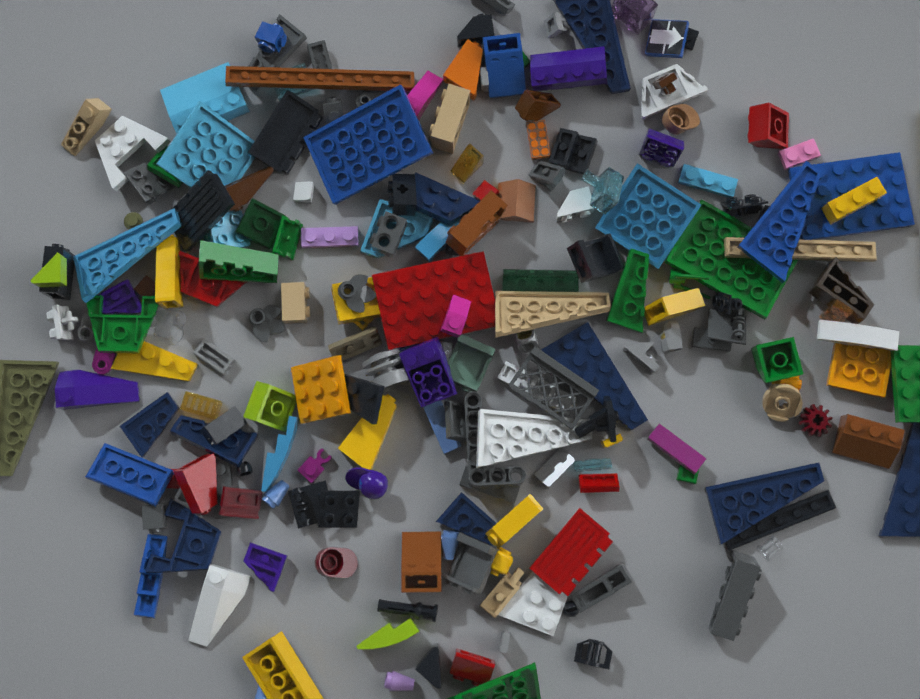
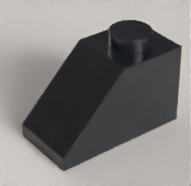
[457,13,495,47]

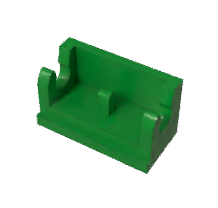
[272,215,303,261]

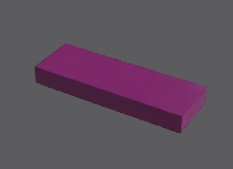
[647,423,707,475]

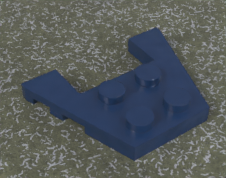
[145,498,222,574]

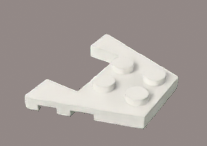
[95,116,171,191]

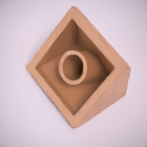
[498,179,536,222]

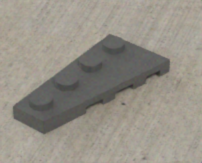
[248,14,307,91]

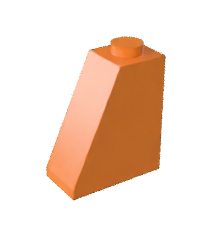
[443,39,483,101]

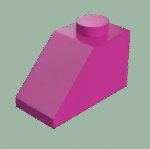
[440,295,471,337]

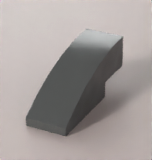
[570,563,633,613]

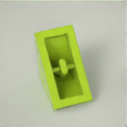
[30,252,67,287]

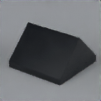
[415,643,442,689]

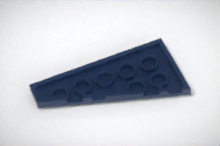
[541,322,648,430]

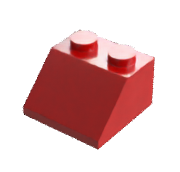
[747,102,789,149]
[450,648,495,686]

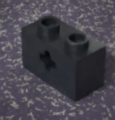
[388,174,417,216]

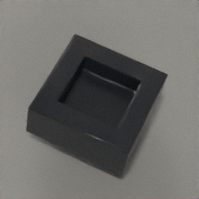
[684,28,699,51]

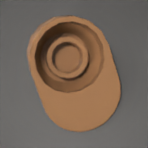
[662,104,700,135]

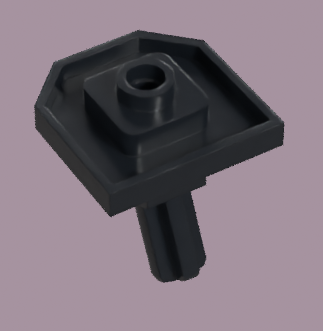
[574,396,619,442]

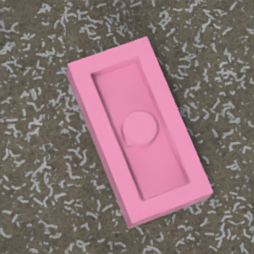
[777,138,821,170]

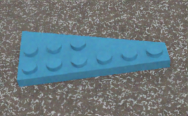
[73,209,181,303]

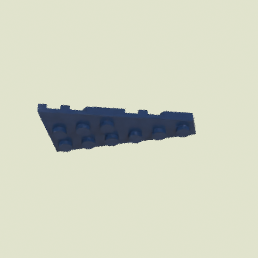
[553,0,631,94]
[879,423,920,537]
[705,462,825,545]

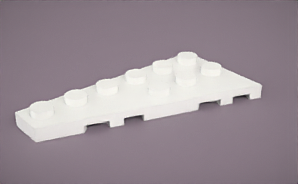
[476,409,593,468]
[498,571,574,636]

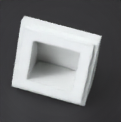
[293,182,314,203]

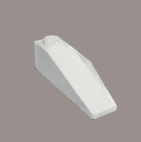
[188,564,251,647]

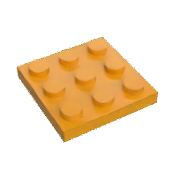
[826,343,891,398]
[291,355,351,424]

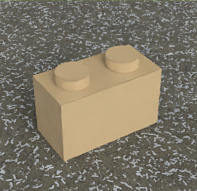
[281,282,311,324]

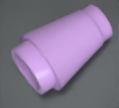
[384,671,415,691]

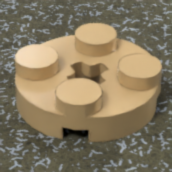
[762,384,803,422]

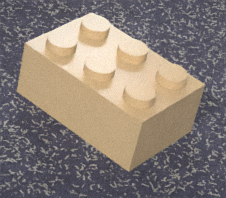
[429,84,470,154]

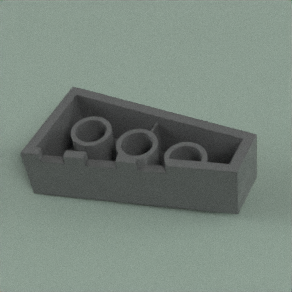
[709,550,762,641]

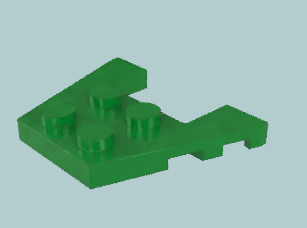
[86,295,159,353]

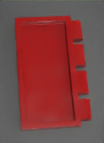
[529,508,613,596]

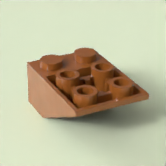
[401,531,442,593]

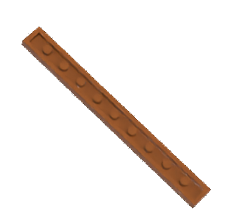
[225,66,414,92]

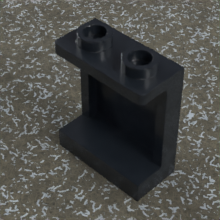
[567,233,625,283]

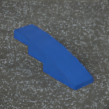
[134,534,168,619]

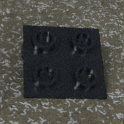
[720,194,768,217]
[288,480,328,529]
[318,490,360,528]

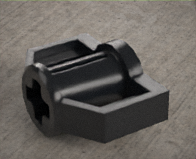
[574,639,613,670]

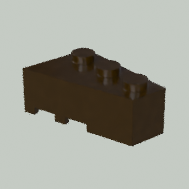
[808,257,874,324]

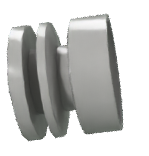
[362,349,410,393]

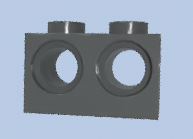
[370,211,408,258]

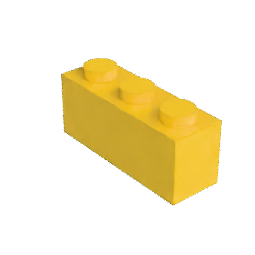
[821,177,887,225]

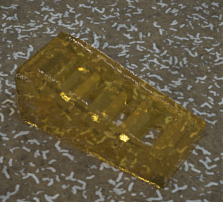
[180,391,223,420]

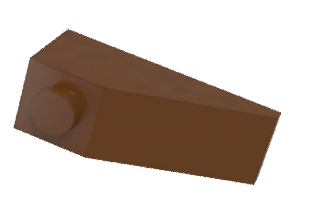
[225,167,274,212]

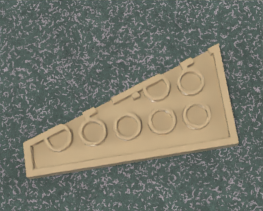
[495,291,611,338]

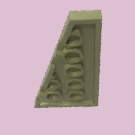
[0,360,60,476]

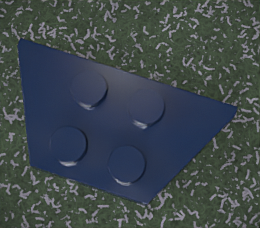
[415,172,480,225]

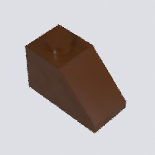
[515,90,561,121]

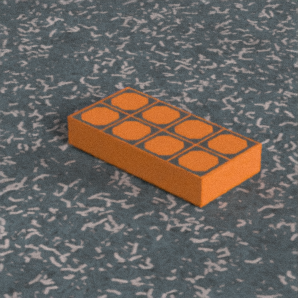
[526,120,550,160]

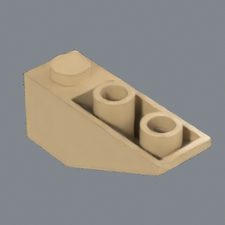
[61,98,112,156]

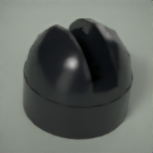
[236,461,253,477]
[563,601,579,617]

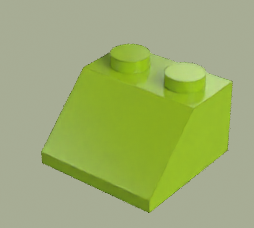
[243,381,297,432]

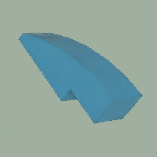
[415,218,462,263]

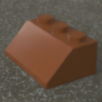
[832,414,905,469]

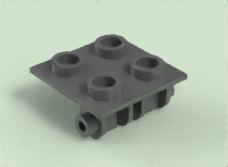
[123,158,177,204]
[707,307,746,345]

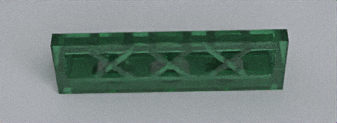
[502,269,579,292]

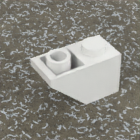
[556,186,595,223]

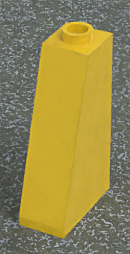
[155,235,183,309]
[338,393,397,470]

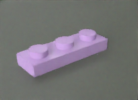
[301,226,359,248]

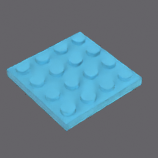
[156,101,255,188]

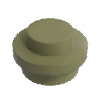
[124,212,143,230]

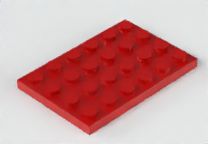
[371,251,495,351]

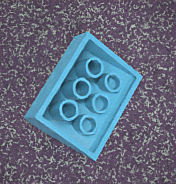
[160,62,250,134]

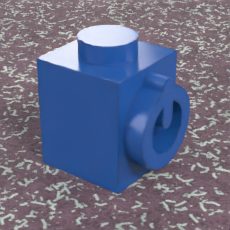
[255,21,287,53]

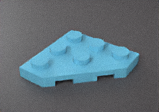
[360,199,433,259]

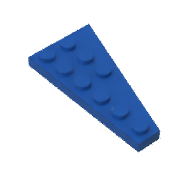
[737,161,822,283]

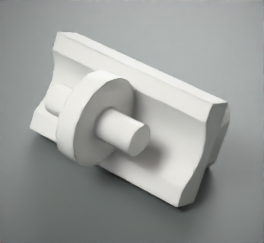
[46,304,79,341]

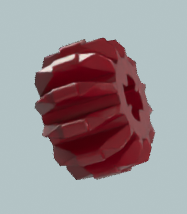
[798,404,833,437]

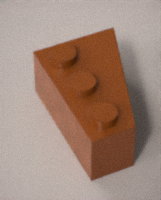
[446,190,508,256]

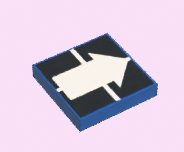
[645,19,689,58]

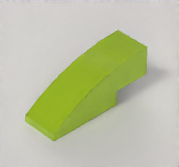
[356,617,420,650]

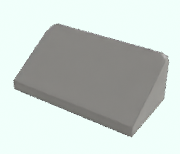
[534,448,576,488]

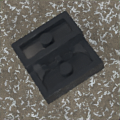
[548,128,598,175]

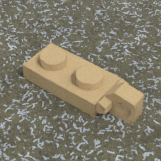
[479,567,525,619]

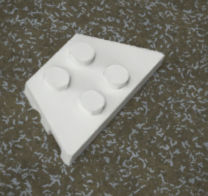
[641,64,708,120]

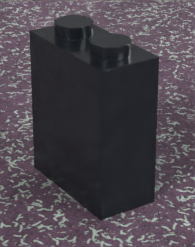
[39,244,75,300]

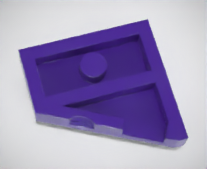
[98,279,142,315]
[243,542,288,592]

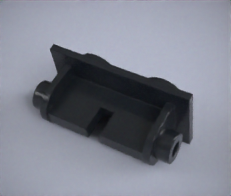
[712,292,742,314]

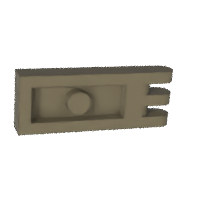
[328,327,383,361]

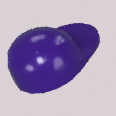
[345,467,388,499]

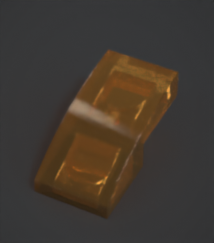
[819,299,854,322]

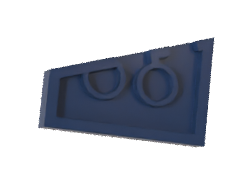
[120,392,180,458]
[436,492,496,546]

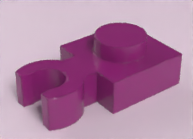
[298,448,332,483]

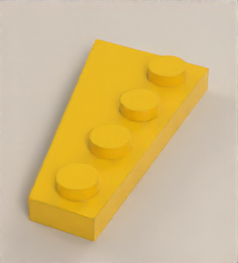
[111,341,198,382]

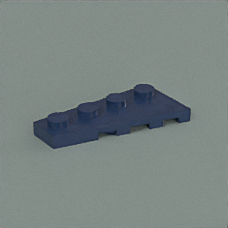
[170,415,258,467]

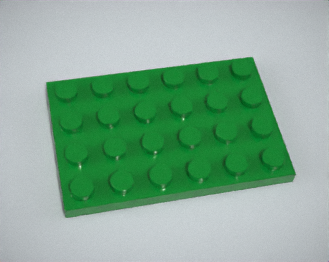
[664,199,798,320]

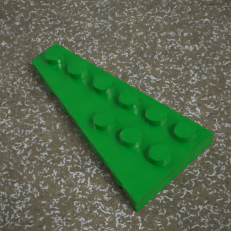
[447,662,541,699]

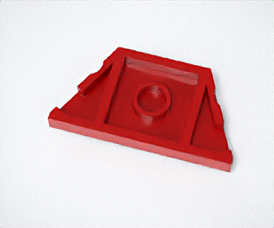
[179,251,247,307]

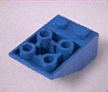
[483,33,526,99]

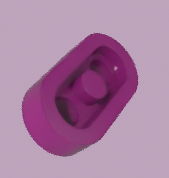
[92,347,116,375]

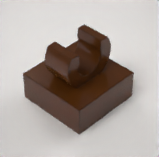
[652,72,677,95]

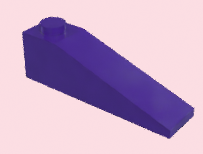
[55,370,140,410]

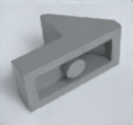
[623,342,659,374]

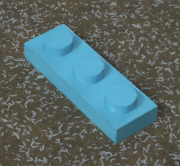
[678,164,738,198]

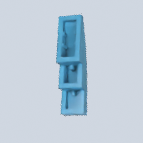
[261,416,299,492]

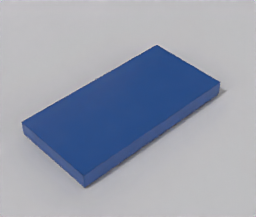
[85,443,174,507]

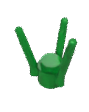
[669,269,711,299]

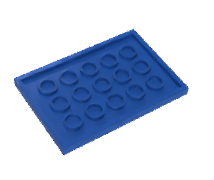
[303,84,433,205]
[788,152,915,240]

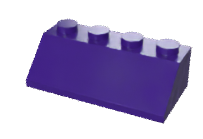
[530,47,607,92]

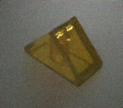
[450,143,484,183]

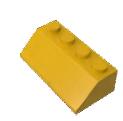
[242,631,324,699]

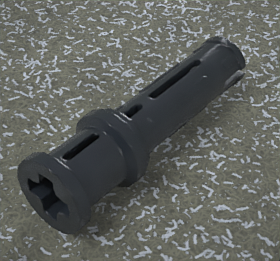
[377,599,438,622]

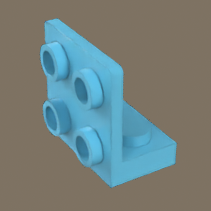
[203,210,250,248]

